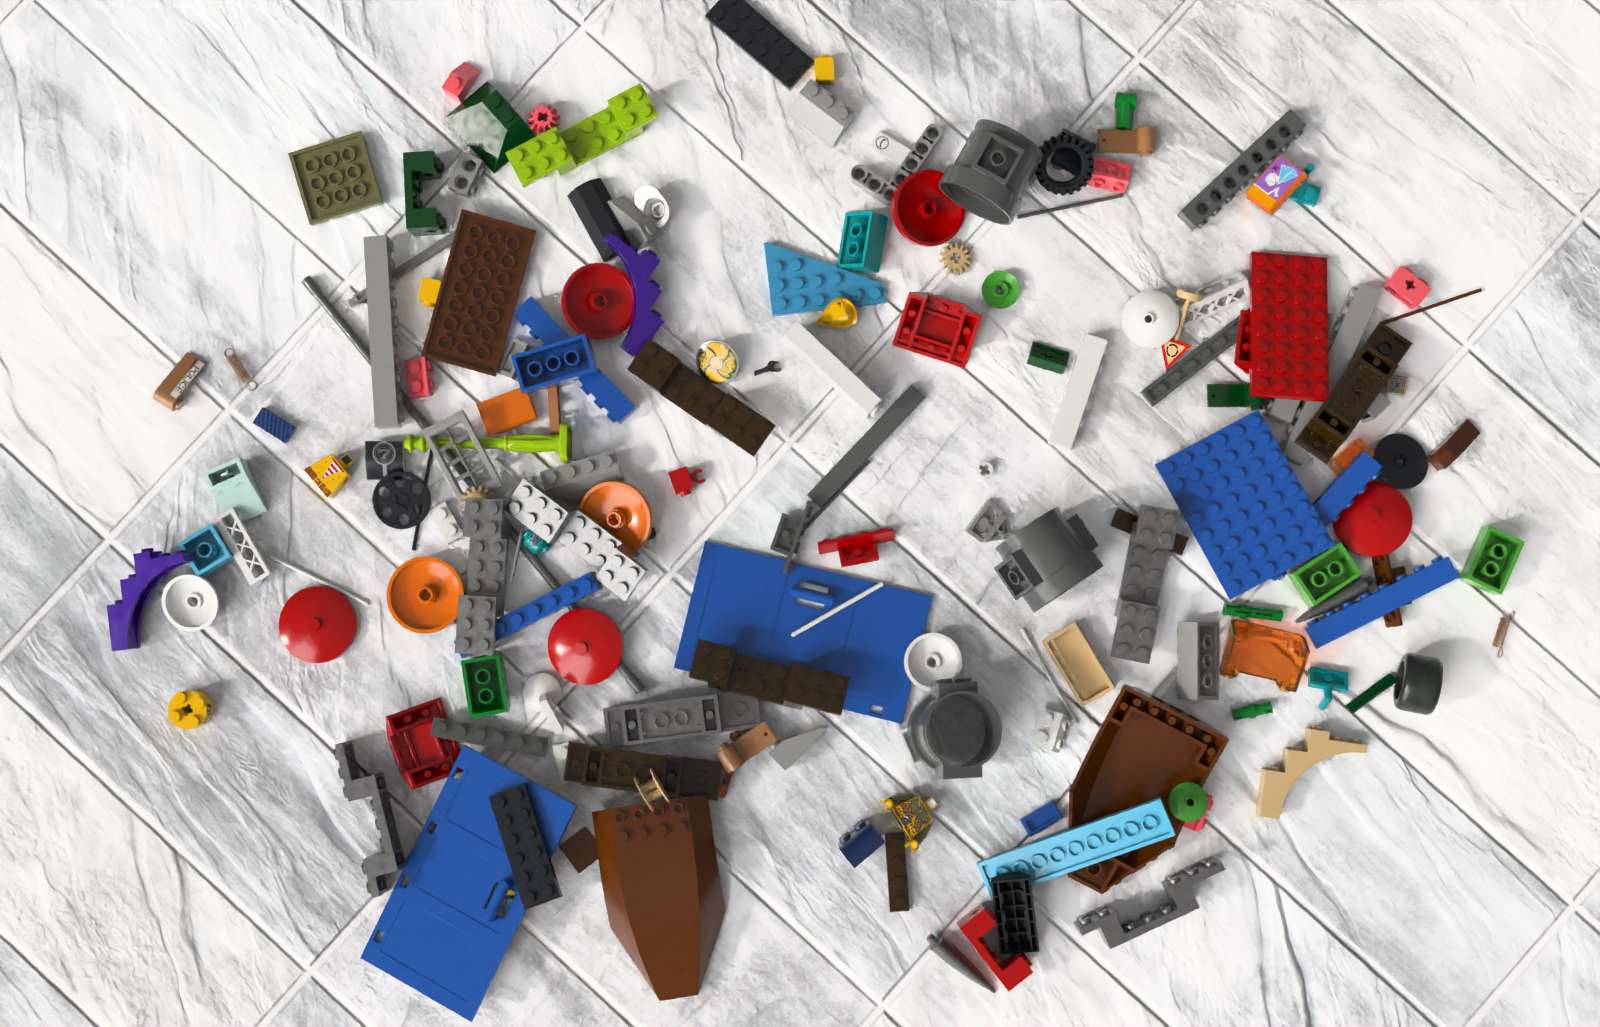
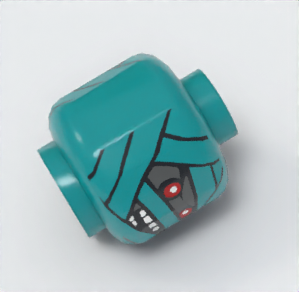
[523,529,552,555]

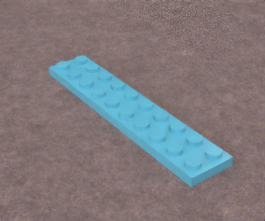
[977,797,1176,899]

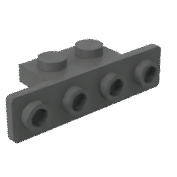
[770,500,813,575]

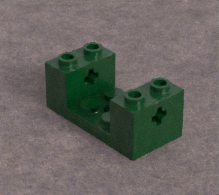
[403,151,447,236]

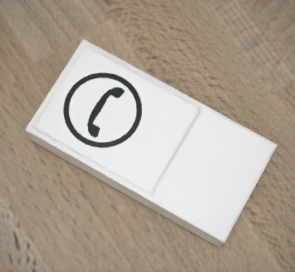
[869,130,911,166]

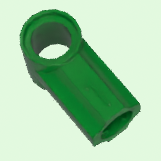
[1115,92,1137,130]

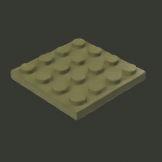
[288,131,384,226]

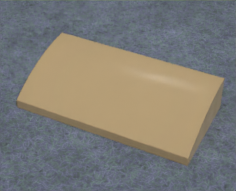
[1042,621,1116,707]

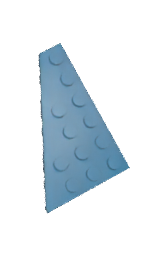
[764,242,886,317]

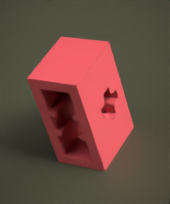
[1381,265,1431,310]

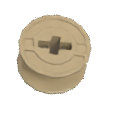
[634,768,670,812]

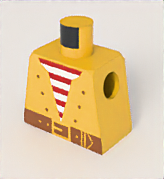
[304,453,354,499]

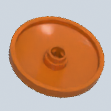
[579,481,653,551]
[387,556,465,634]

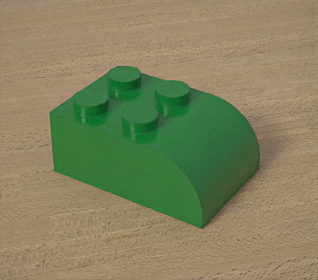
[461,654,510,718]

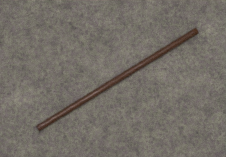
[1382,288,1482,324]

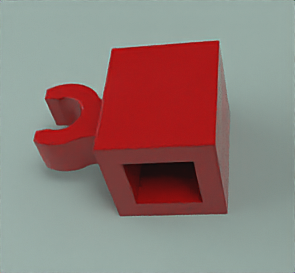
[668,466,706,497]

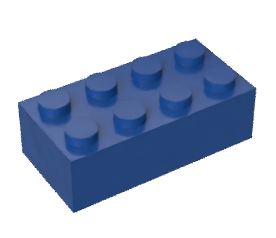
[511,334,599,395]

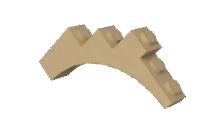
[1255,725,1368,819]

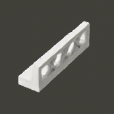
[1173,271,1250,328]
[213,508,272,586]

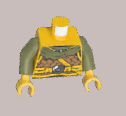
[879,793,938,853]

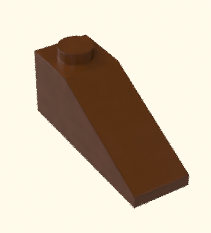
[1426,419,1480,471]

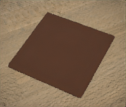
[559,826,598,873]

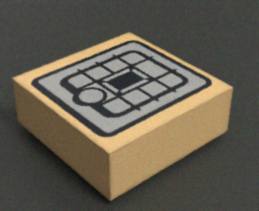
[1384,374,1408,396]

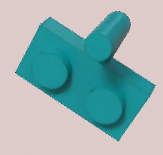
[1288,164,1321,207]
[1308,666,1348,710]

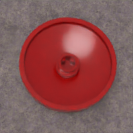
[891,169,965,247]
[561,263,634,340]
[1332,481,1413,558]
[279,586,357,663]
[548,608,624,685]

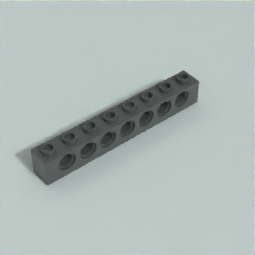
[1177,108,1306,231]

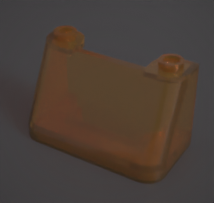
[1219,619,1310,692]

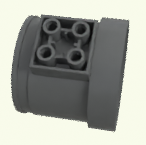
[938,119,1044,225]
[994,507,1104,613]
[907,678,1002,779]

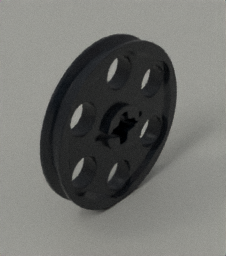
[372,471,431,529]

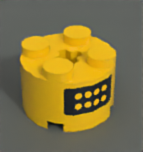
[168,690,214,729]

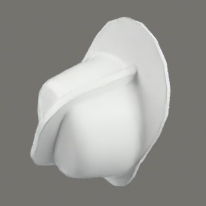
[634,185,672,228]

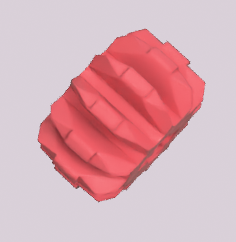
[528,103,560,135]

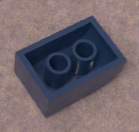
[838,819,885,868]

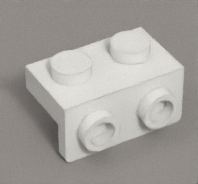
[1031,708,1070,753]

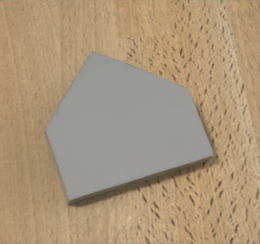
[964,500,1009,543]

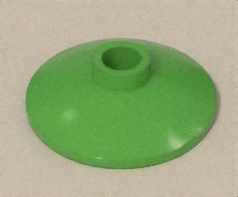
[982,271,1020,309]
[1168,782,1208,822]

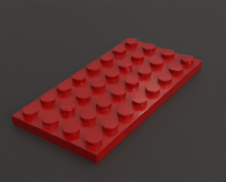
[1250,252,1329,402]

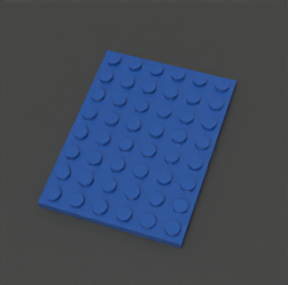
[1155,409,1335,600]

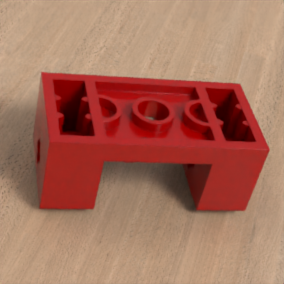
[956,903,1033,992]

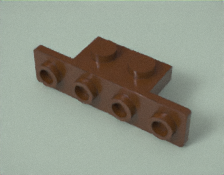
[1371,554,1412,628]

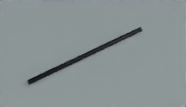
[412,449,433,551]

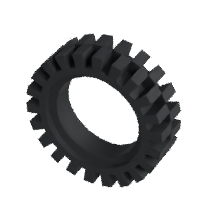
[1035,134,1094,196]

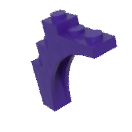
[603,232,664,358]
[107,548,196,651]

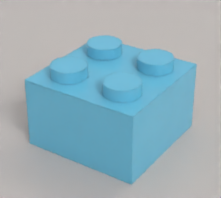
[178,523,235,577]

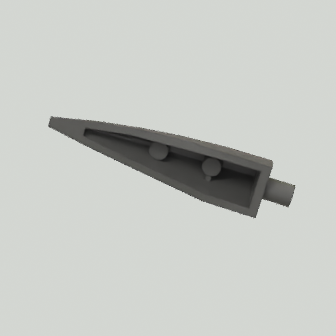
[1295,576,1374,624]
[926,933,996,993]

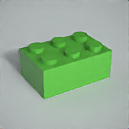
[1458,526,1525,595]
[1287,542,1362,606]

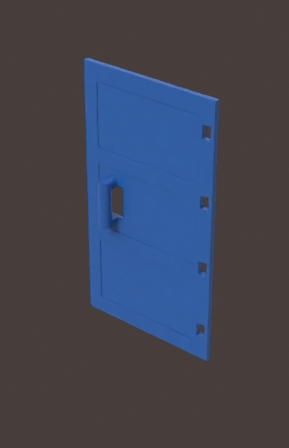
[674,541,932,724]
[360,745,578,1022]

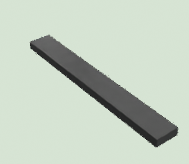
[1140,308,1250,407]
[807,385,926,508]

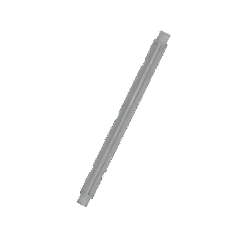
[347,230,456,307]

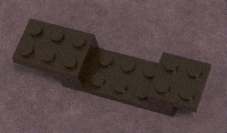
[1294,321,1413,464]
[627,338,776,457]
[689,639,850,716]
[563,741,722,801]

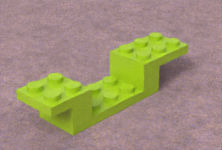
[505,83,659,188]

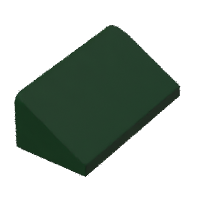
[1027,341,1069,374]

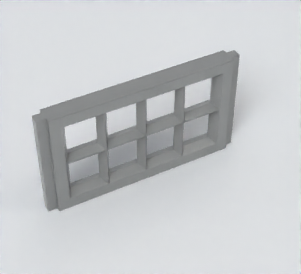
[422,410,503,505]

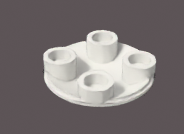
[523,673,562,712]

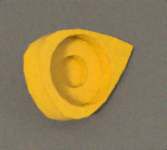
[815,297,857,328]

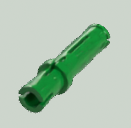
[1222,603,1283,622]

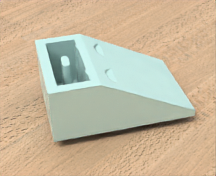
[203,457,268,527]

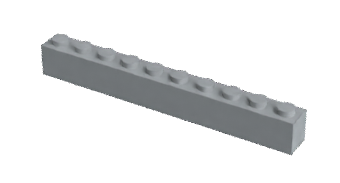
[363,235,405,429]
[1279,283,1382,466]

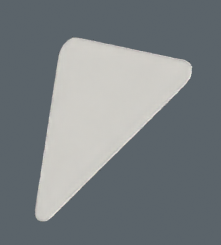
[972,311,1007,346]

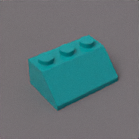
[836,211,888,273]

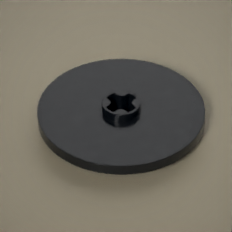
[1373,433,1428,489]

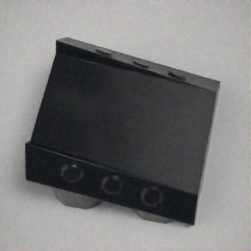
[1050,128,1097,176]

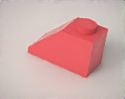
[442,61,481,103]

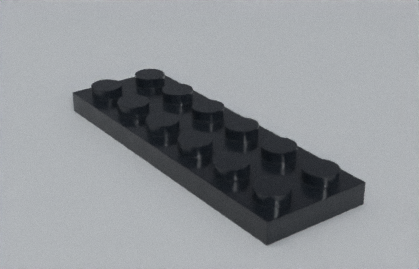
[705,0,814,91]
[488,783,563,910]

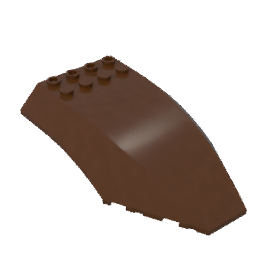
[1067,684,1230,894]
[592,794,726,1001]

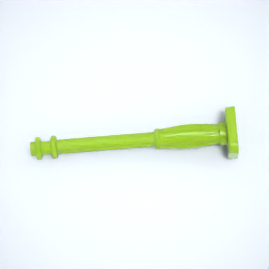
[404,422,572,464]

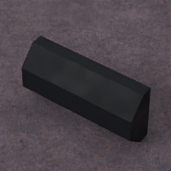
[567,178,631,263]
[991,871,1039,954]

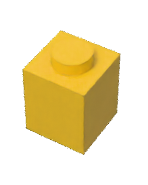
[814,55,835,86]
[418,277,442,308]

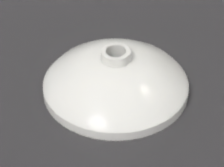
[1122,290,1180,348]
[162,574,219,631]
[904,633,962,691]

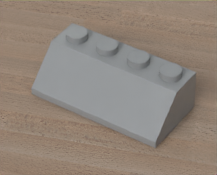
[540,450,624,504]
[1176,622,1219,700]

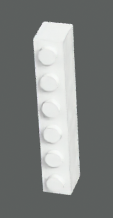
[1047,333,1109,451]

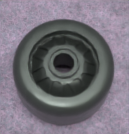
[1393,653,1443,715]

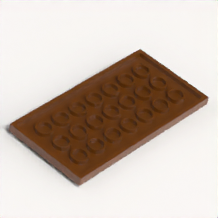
[421,209,536,377]

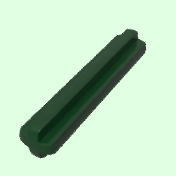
[1345,674,1397,714]

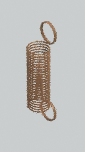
[224,348,257,391]
[1492,610,1515,658]

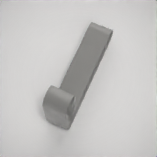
[851,124,942,207]

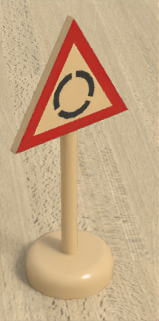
[1161,288,1204,371]

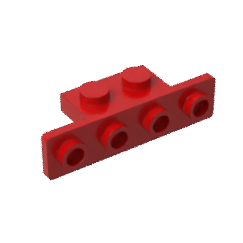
[817,528,894,567]

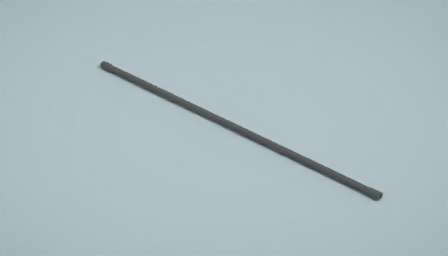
[301,276,645,694]

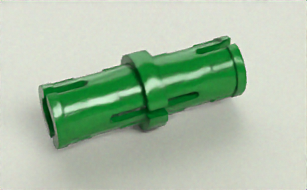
[1231,701,1273,721]

